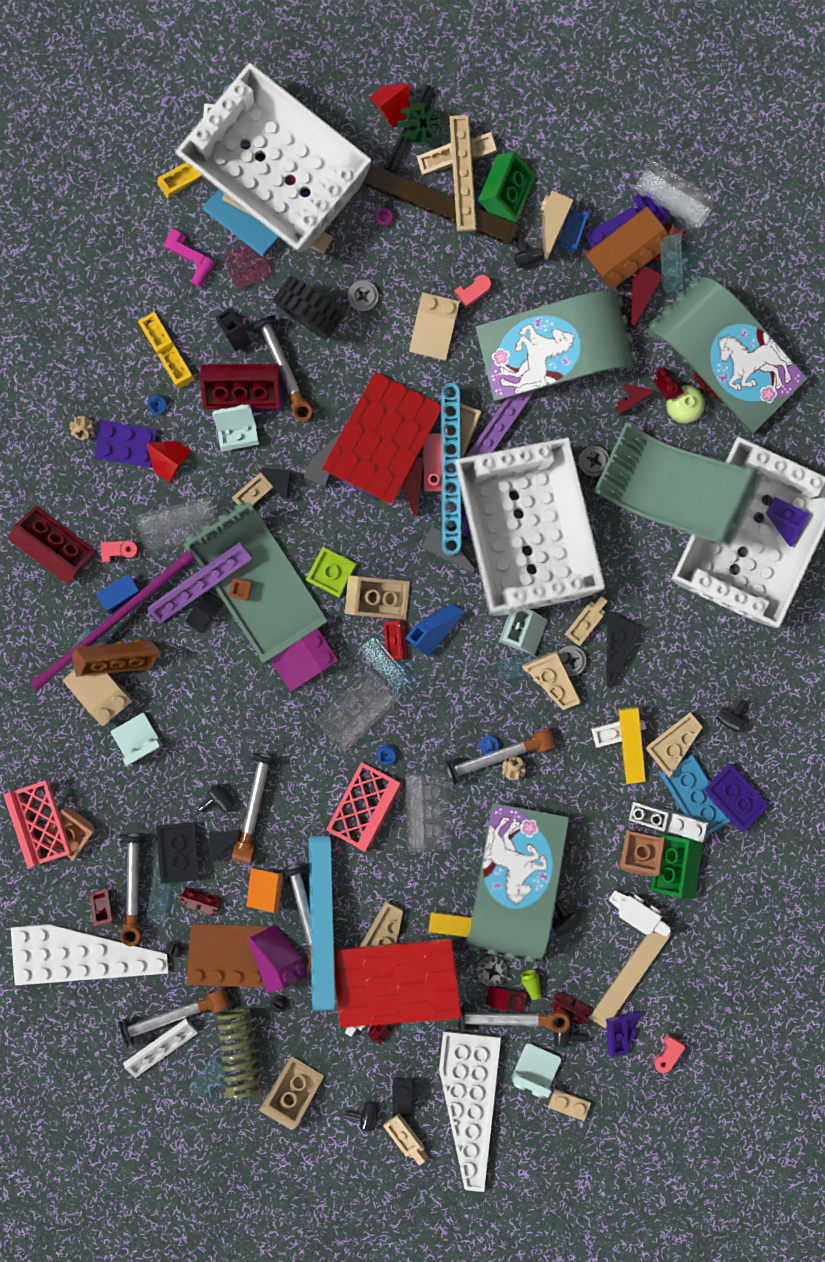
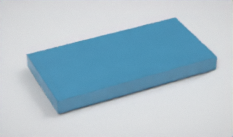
[202,189,280,256]
[660,754,730,836]

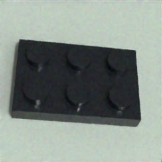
[156,822,200,884]

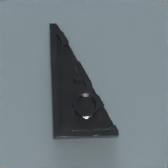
[606,612,642,688]

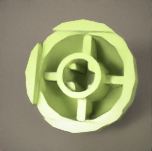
[666,385,705,424]

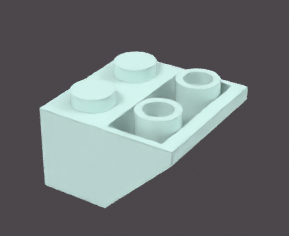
[499,610,547,655]

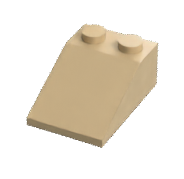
[540,191,573,260]
[409,292,460,361]
[345,575,410,619]
[62,670,132,727]
[259,1056,324,1130]

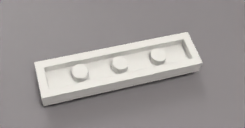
[123,1019,198,1078]

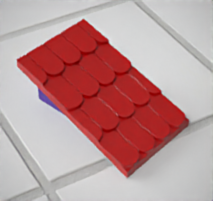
[322,372,441,505]
[333,939,461,1027]

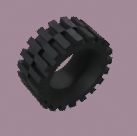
[273,275,344,340]

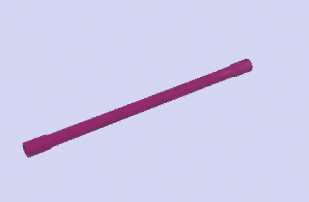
[30,551,195,692]

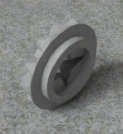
[348,281,378,312]
[579,446,609,477]
[558,646,586,676]
[477,955,507,987]

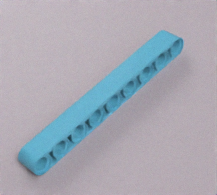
[441,383,461,556]
[309,836,335,1010]

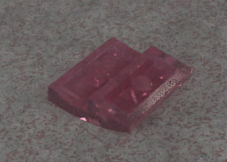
[221,243,272,289]

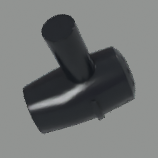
[514,236,543,269]
[716,700,748,733]
[199,784,234,813]
[552,900,581,937]
[553,1018,587,1048]
[344,1102,378,1132]

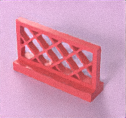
[326,762,403,852]
[4,780,72,868]

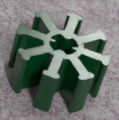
[398,103,441,143]

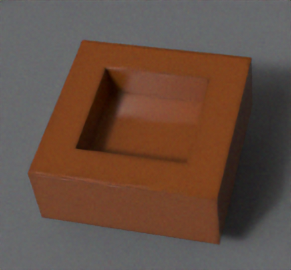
[228,578,252,601]

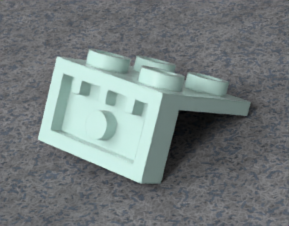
[111,713,163,766]

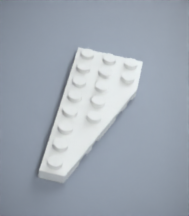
[11,924,169,985]
[439,1030,501,1192]

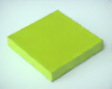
[306,547,357,598]

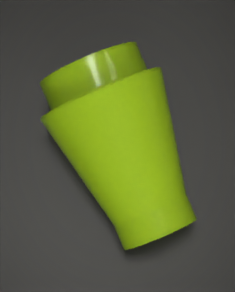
[520,969,542,1000]

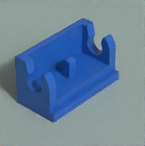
[557,208,589,253]
[96,574,141,615]

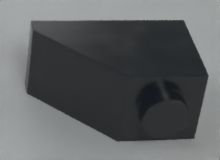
[215,307,252,352]
[392,1077,412,1117]

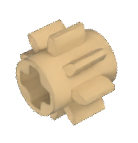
[70,416,94,440]
[502,757,526,780]

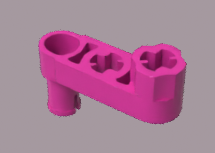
[163,229,215,288]

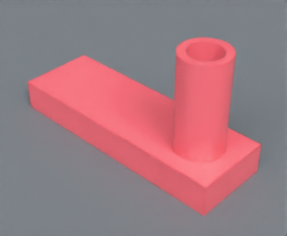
[423,433,441,492]

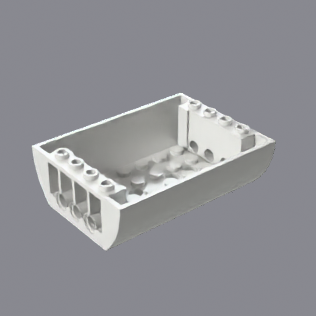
[175,63,371,252]
[672,437,825,628]
[455,438,604,615]

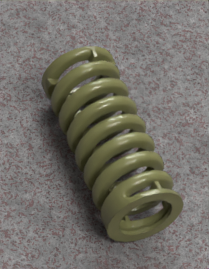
[216,1008,260,1098]

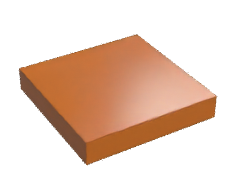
[246,868,283,913]

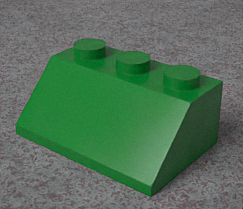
[478,151,536,222]
[651,834,703,898]

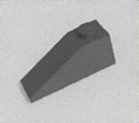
[302,432,342,487]
[421,525,475,574]

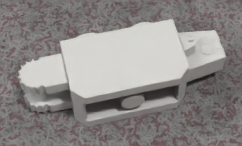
[609,891,671,936]

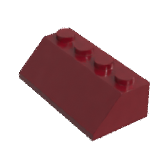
[200,364,280,409]
[8,506,97,585]

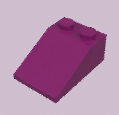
[270,628,339,692]
[248,925,308,993]

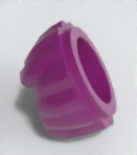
[375,208,393,227]

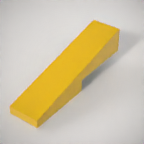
[157,162,203,199]
[138,312,195,389]
[618,707,646,784]
[428,911,472,937]

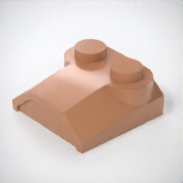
[45,807,95,861]
[619,830,664,876]

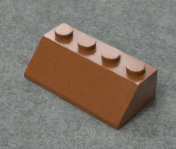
[585,207,673,290]
[72,639,160,677]

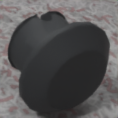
[166,941,183,958]
[270,995,287,1013]

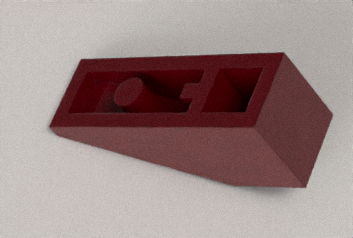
[629,265,663,329]
[402,457,424,516]

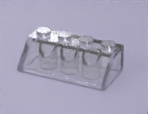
[634,158,716,229]
[135,496,218,554]
[315,668,399,752]
[405,772,451,853]

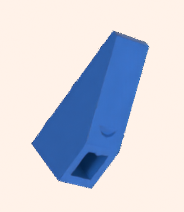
[405,603,465,657]

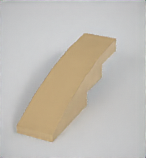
[417,132,498,175]

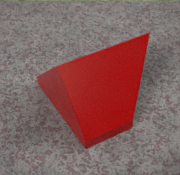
[369,83,411,128]
[147,441,191,483]

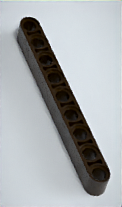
[363,164,519,245]

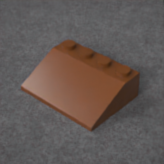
[187,924,268,987]

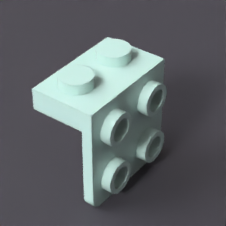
[212,405,259,452]
[511,1043,561,1098]

